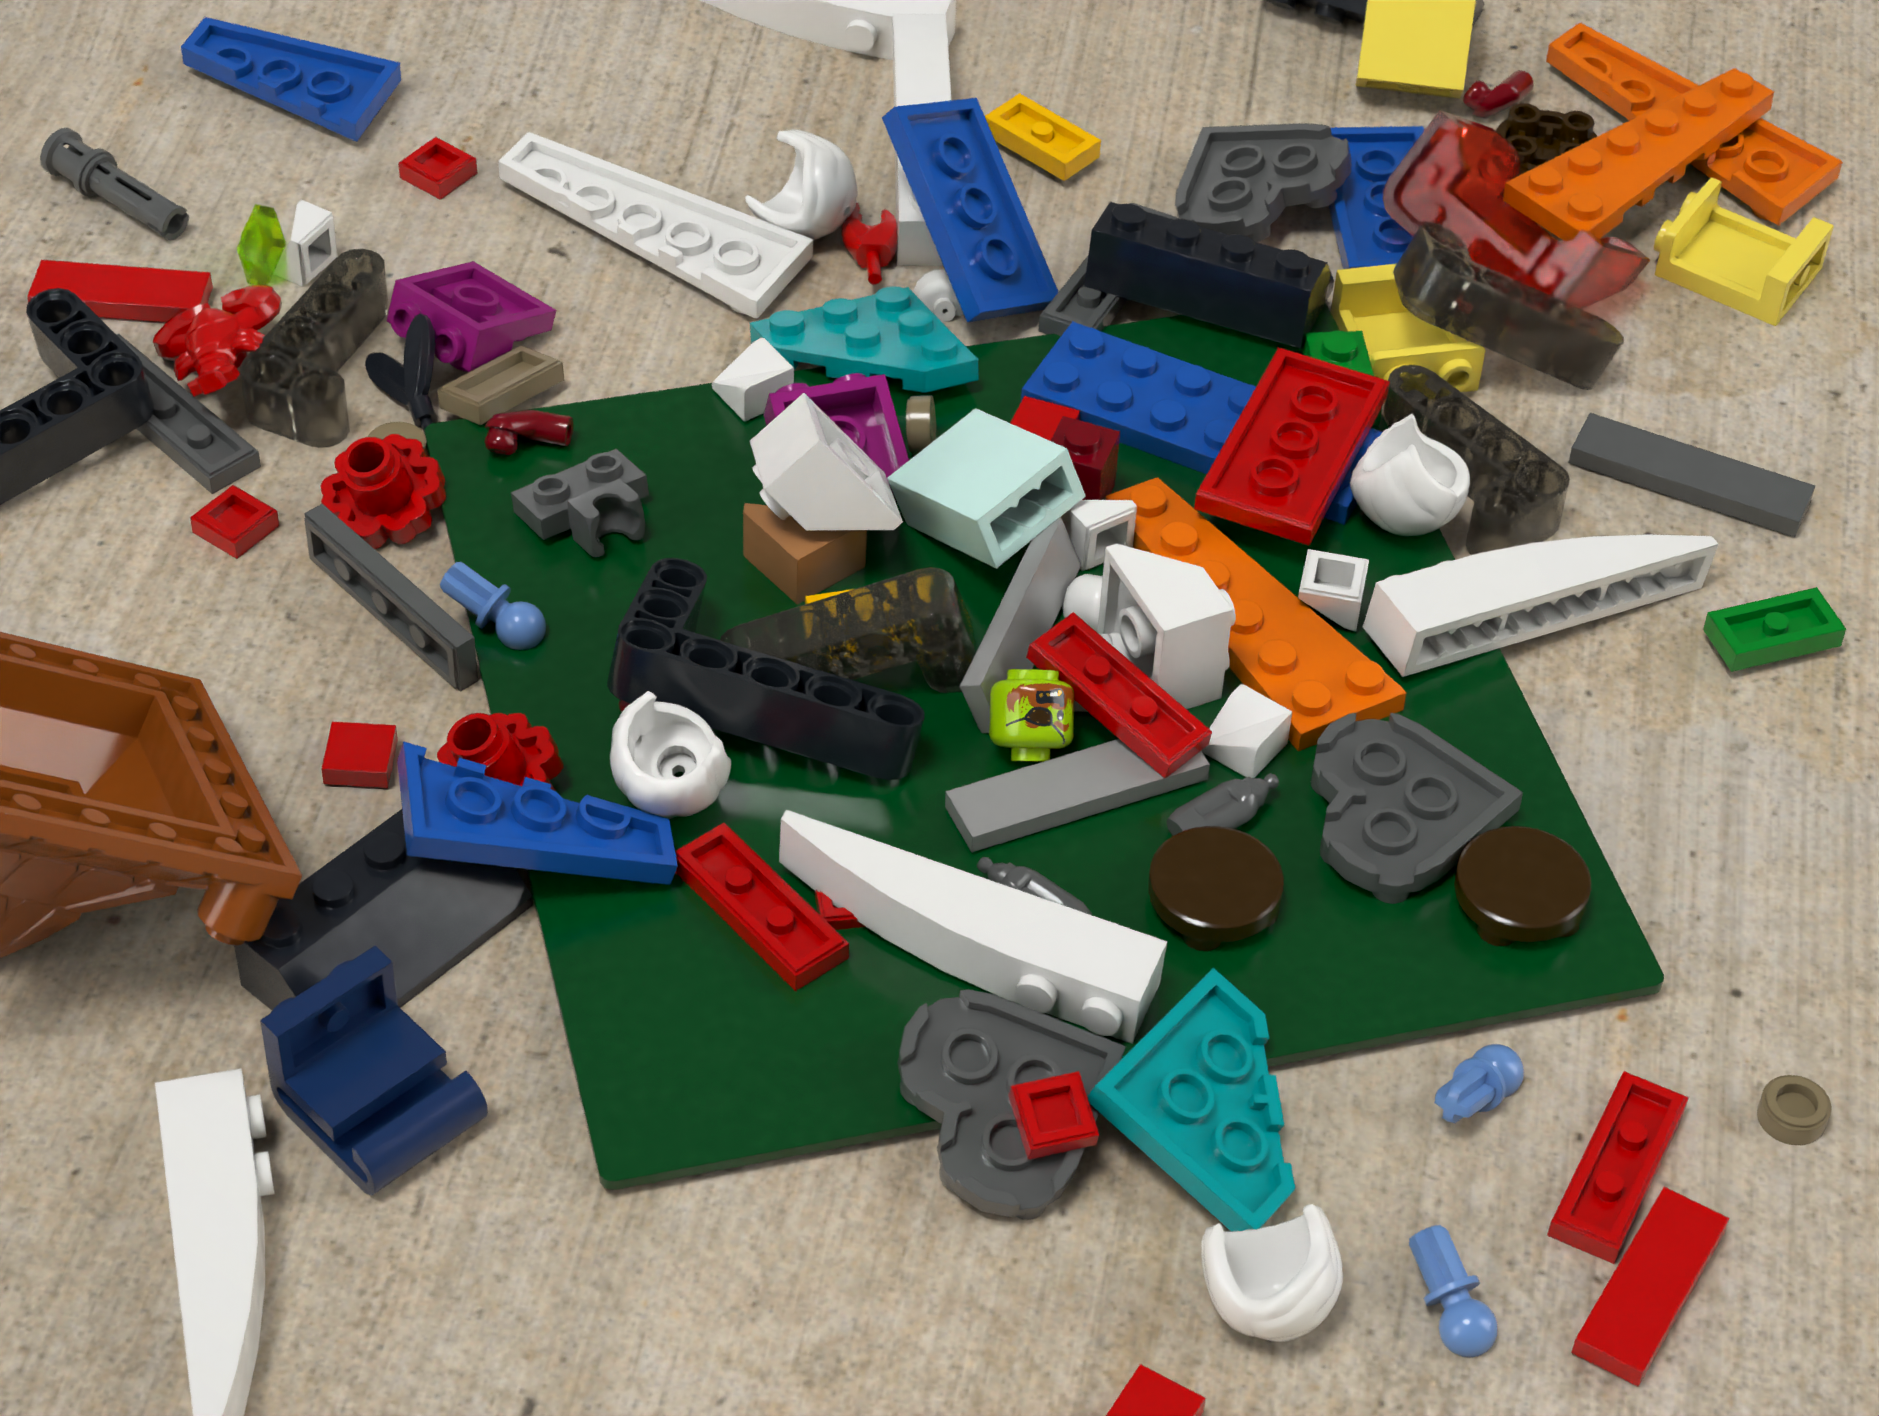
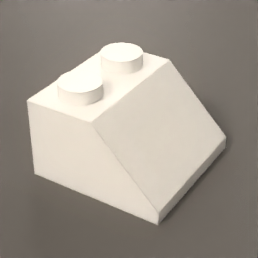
[750,393,903,531]
[1097,543,1236,709]

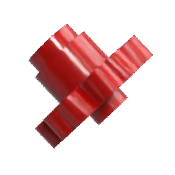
[320,434,446,549]
[437,713,563,791]

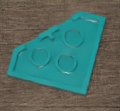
[750,286,979,393]
[1087,968,1295,1231]

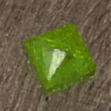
[237,204,286,285]

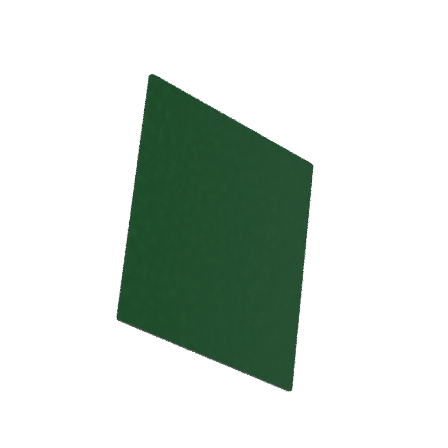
[425,303,1664,1190]

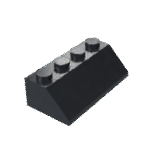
[1084,202,1334,348]
[234,809,534,1010]

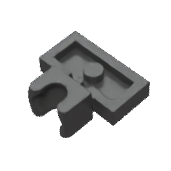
[511,449,649,557]

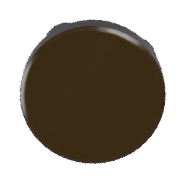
[1492,103,1597,179]
[1148,826,1284,951]
[1454,826,1591,946]

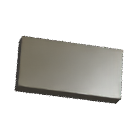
[437,345,564,425]

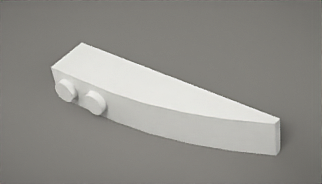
[700,0,956,60]
[892,14,951,266]
[1363,534,1719,677]
[779,810,1167,1044]
[155,1068,275,1416]

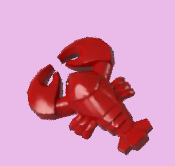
[153,285,282,397]

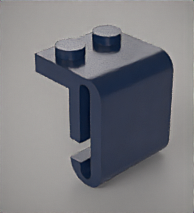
[260,945,488,1195]

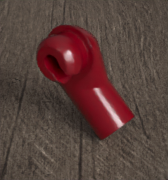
[1463,70,1534,118]
[484,410,573,455]

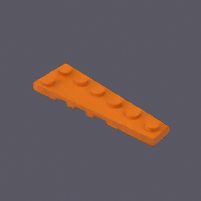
[1546,22,1843,226]
[1503,68,1774,252]
[1105,477,1407,751]

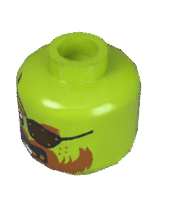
[989,669,1074,762]

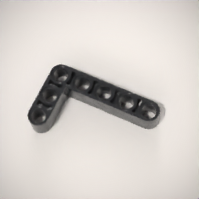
[0,288,154,505]
[607,558,925,780]

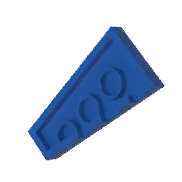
[181,17,402,142]
[397,741,678,885]

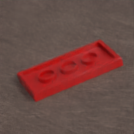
[1194,348,1390,546]

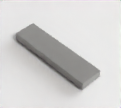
[960,518,1081,733]
[945,739,1210,852]

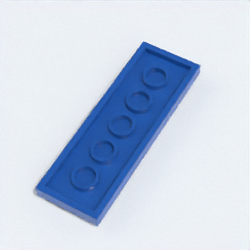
[1021,321,1382,525]

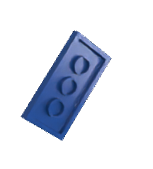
[882,98,1059,323]
[1328,126,1460,282]

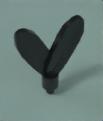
[365,313,437,434]

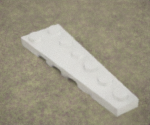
[498,132,813,319]

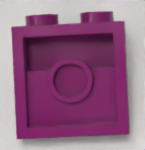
[387,261,557,372]
[764,373,909,493]

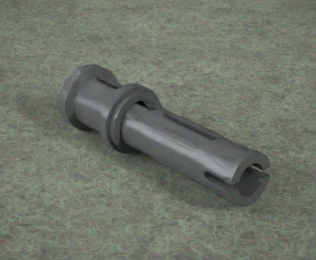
[40,128,189,240]

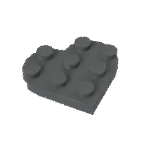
[1175,123,1352,242]
[1311,713,1523,904]
[897,989,1126,1220]

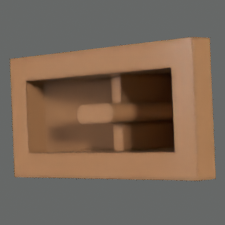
[743,503,867,604]

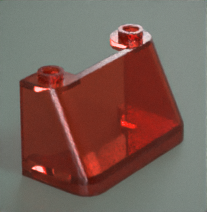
[1383,110,1650,328]

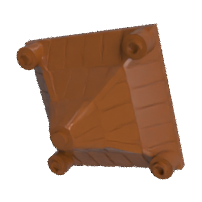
[0,632,302,958]

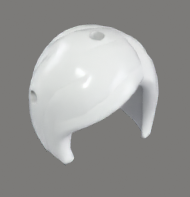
[745,129,858,240]
[1350,414,1470,536]
[610,691,731,819]
[1201,1204,1343,1342]

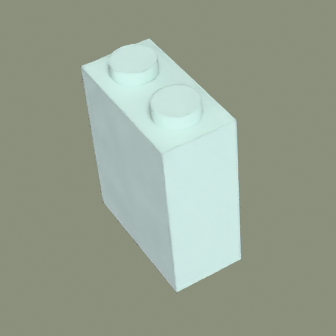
[887,408,1086,569]

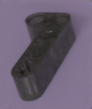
[1393,221,1624,390]
[240,249,389,448]
[1382,365,1570,555]
[720,567,978,693]

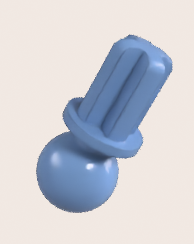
[440,562,546,650]
[1435,1044,1524,1123]
[1409,1225,1498,1357]

